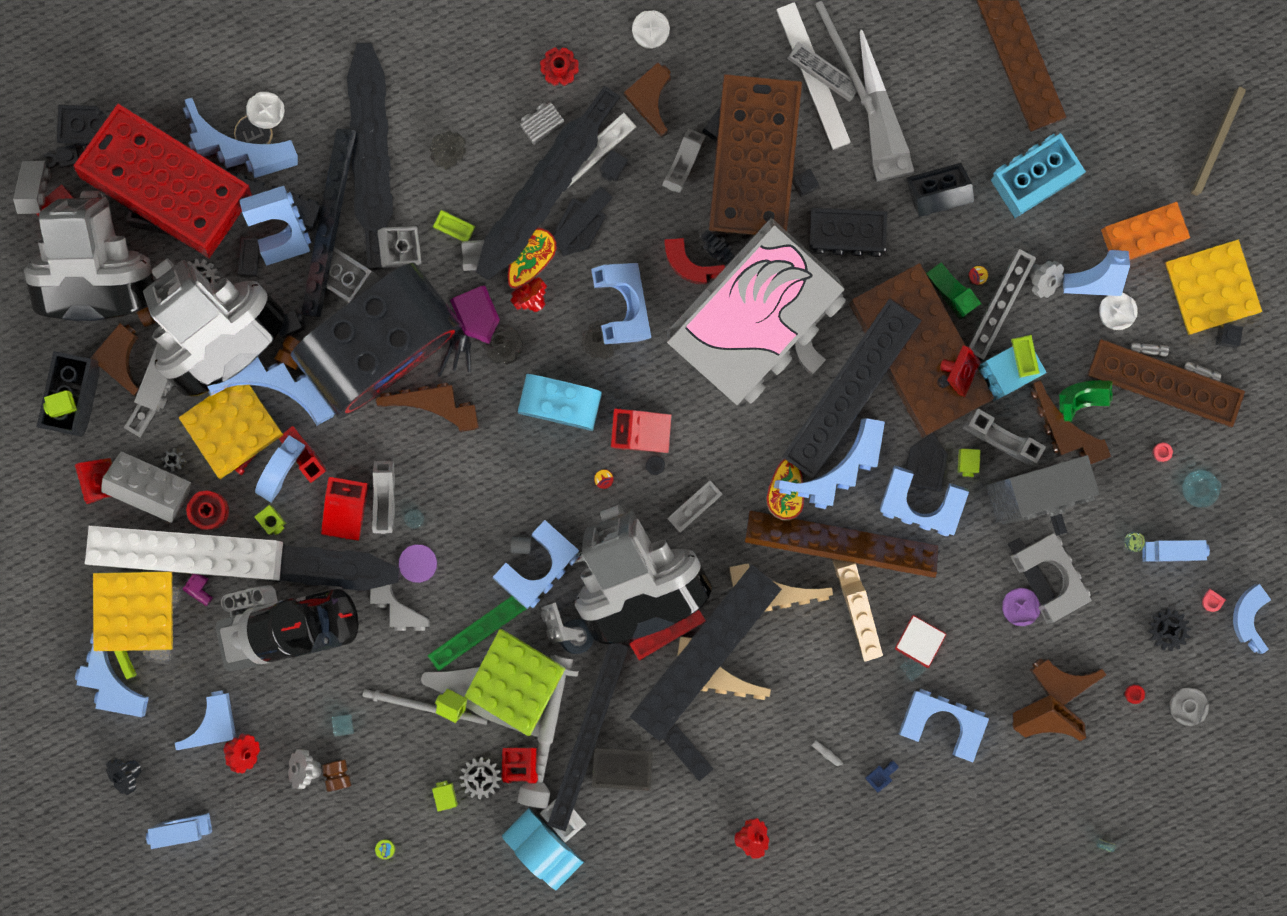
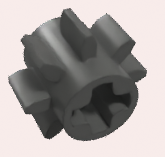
[161,448,187,472]

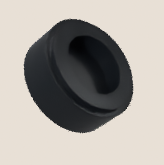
[646,456,665,475]

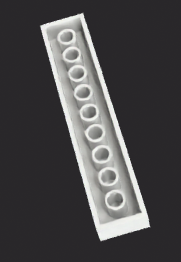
[85,526,283,581]

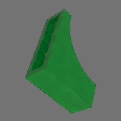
[926,262,981,320]

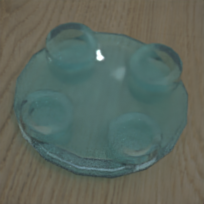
[1182,470,1221,508]

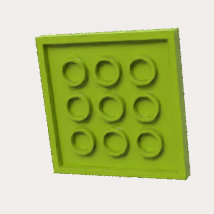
[464,629,566,736]

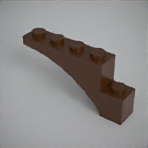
[1030,381,1111,464]
[376,383,479,432]

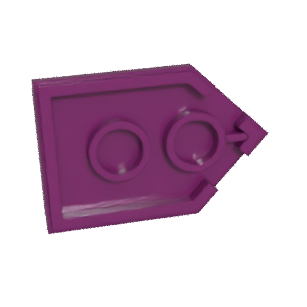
[450,286,500,344]

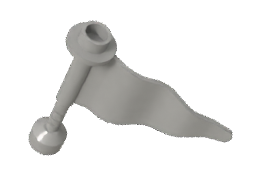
[421,655,579,808]

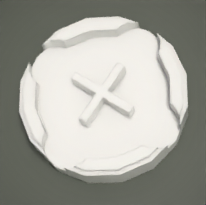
[632,10,670,48]
[246,92,285,129]
[1099,292,1137,330]

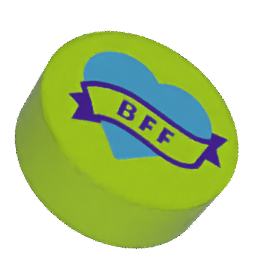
[375,839,395,859]

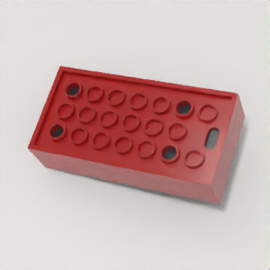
[74,104,252,259]

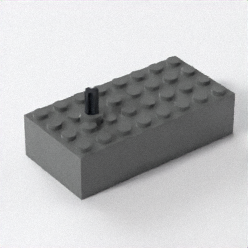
[986,455,1100,536]

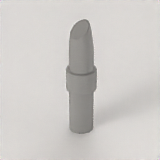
[811,740,844,766]

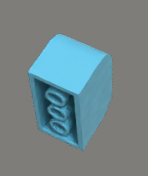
[518,374,602,431]

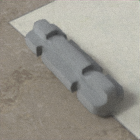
[1130,343,1169,356]
[1183,362,1221,382]

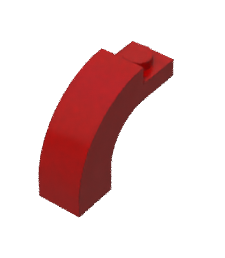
[664,238,725,284]
[279,426,327,483]

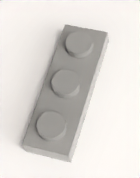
[667,480,723,533]

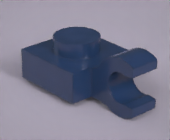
[865,760,899,793]

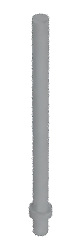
[815,1,875,115]
[363,689,488,725]

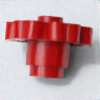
[540,48,579,86]
[510,277,547,312]
[224,733,260,774]
[735,818,769,859]

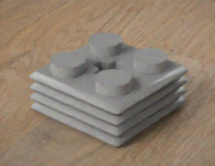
[378,226,421,267]

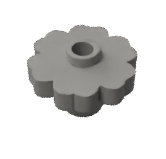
[1029,261,1064,298]
[288,749,322,789]

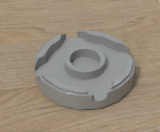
[1169,687,1209,726]

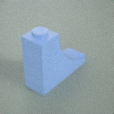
[1063,250,1130,296]
[175,690,236,750]

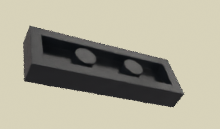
[662,725,714,781]

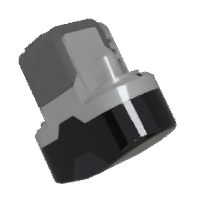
[24,190,154,321]
[143,258,285,397]
[575,505,712,644]
[216,585,359,671]

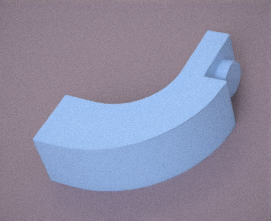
[255,435,305,503]
[1233,584,1271,654]

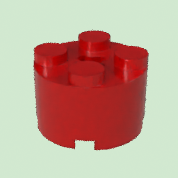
[186,491,229,530]

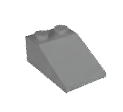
[326,247,381,303]

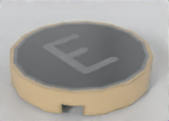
[234,116,273,144]

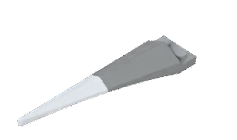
[860,30,914,182]

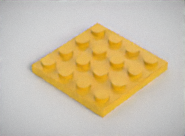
[1165,239,1262,335]
[179,385,283,479]
[93,572,173,651]

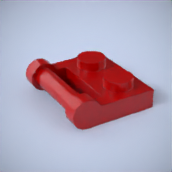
[502,748,538,783]

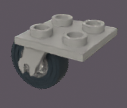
[541,603,594,654]

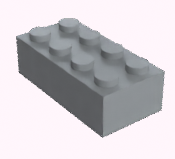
[101,451,191,523]

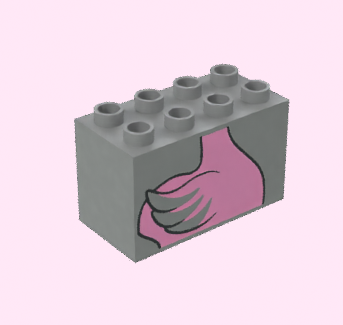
[667,218,846,405]

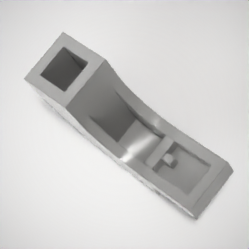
[662,128,706,193]
[794,312,826,375]

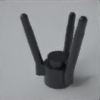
[438,334,471,377]

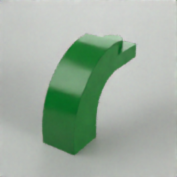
[1059,380,1113,422]

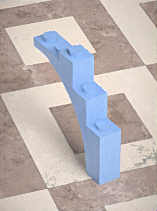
[183,98,298,178]
[207,352,334,426]
[774,418,885,509]

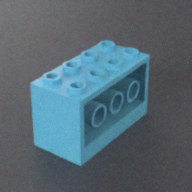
[991,133,1086,218]
[978,346,1047,401]

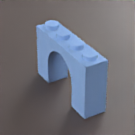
[240,186,311,266]
[591,263,651,345]
[880,465,969,536]
[493,520,579,609]
[1142,540,1210,561]
[898,689,989,762]
[146,813,212,849]

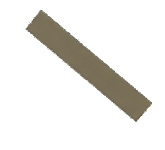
[1191,87,1246,196]

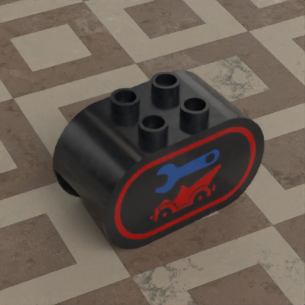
[291,262,462,419]

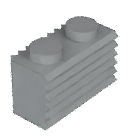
[520,102,564,145]

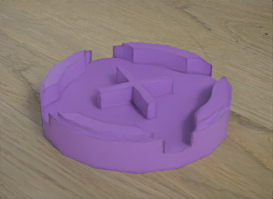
[399,544,437,583]
[1002,588,1041,626]

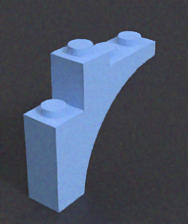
[75,633,149,717]

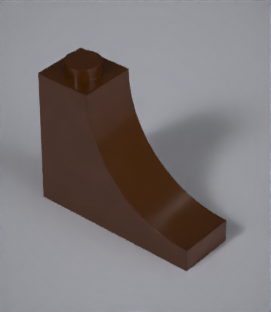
[624,62,671,138]
[90,323,139,396]
[1030,658,1106,705]
[1012,695,1086,741]

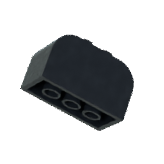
[36,351,100,437]

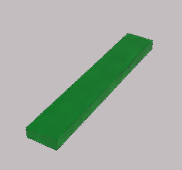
[427,596,526,671]

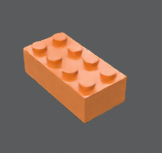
[1101,202,1190,260]

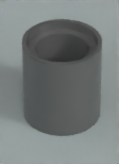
[511,536,531,554]

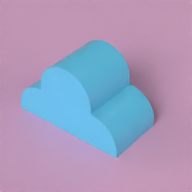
[502,808,584,890]

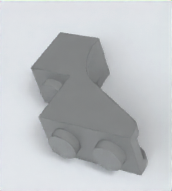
[372,461,395,534]
[370,584,430,631]

